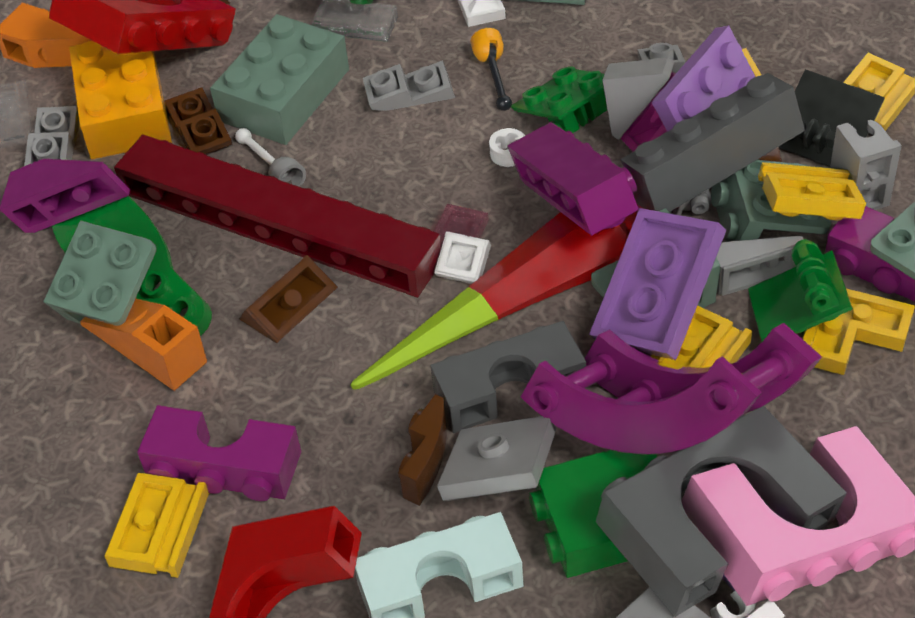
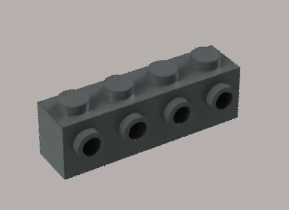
[620,73,805,212]

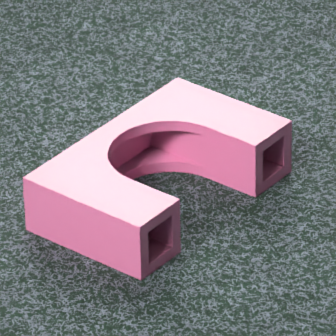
[682,426,915,606]

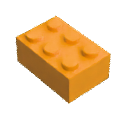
[69,41,172,160]

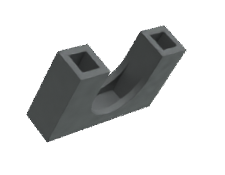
[595,406,847,617]

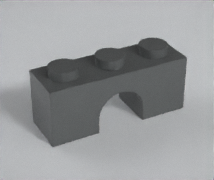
[430,321,586,433]

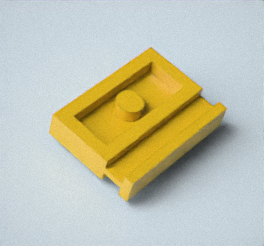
[843,53,915,131]
[758,162,866,220]
[650,305,752,369]
[105,473,209,578]

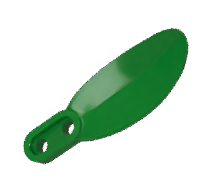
[52,196,212,336]

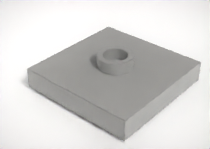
[437,416,556,501]

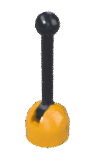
[470,28,512,111]

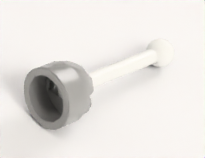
[235,128,306,186]

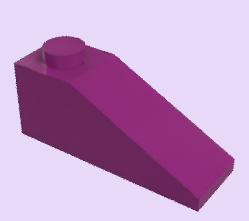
[0,159,130,233]

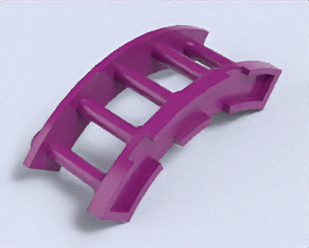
[520,323,822,454]

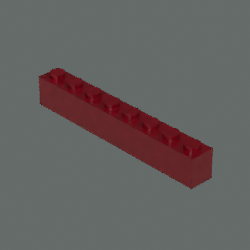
[114,134,441,298]

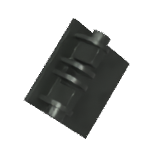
[779,69,885,167]

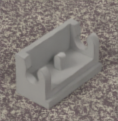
[830,120,902,210]

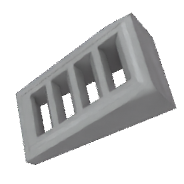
[716,236,803,296]

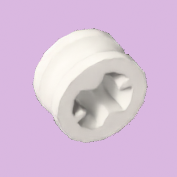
[489,128,525,167]

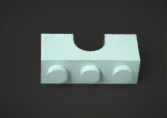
[355,512,524,618]

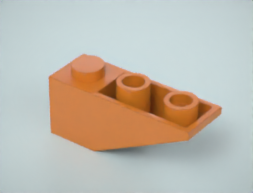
[0,2,92,68]
[80,299,207,391]

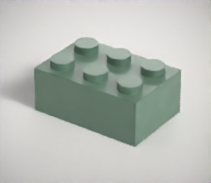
[210,14,349,145]

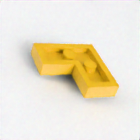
[803,288,915,375]

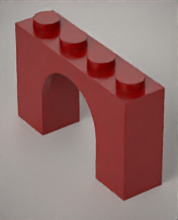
[49,0,236,54]
[209,506,362,618]

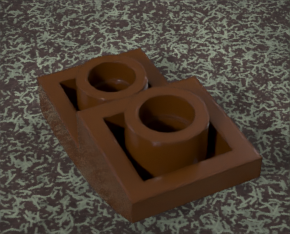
[164,87,232,154]
[398,394,447,506]

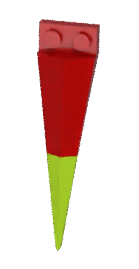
[351,204,644,389]

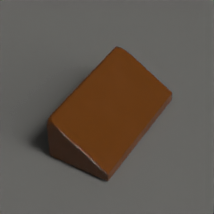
[239,255,338,343]

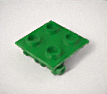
[511,66,607,134]
[748,239,853,342]

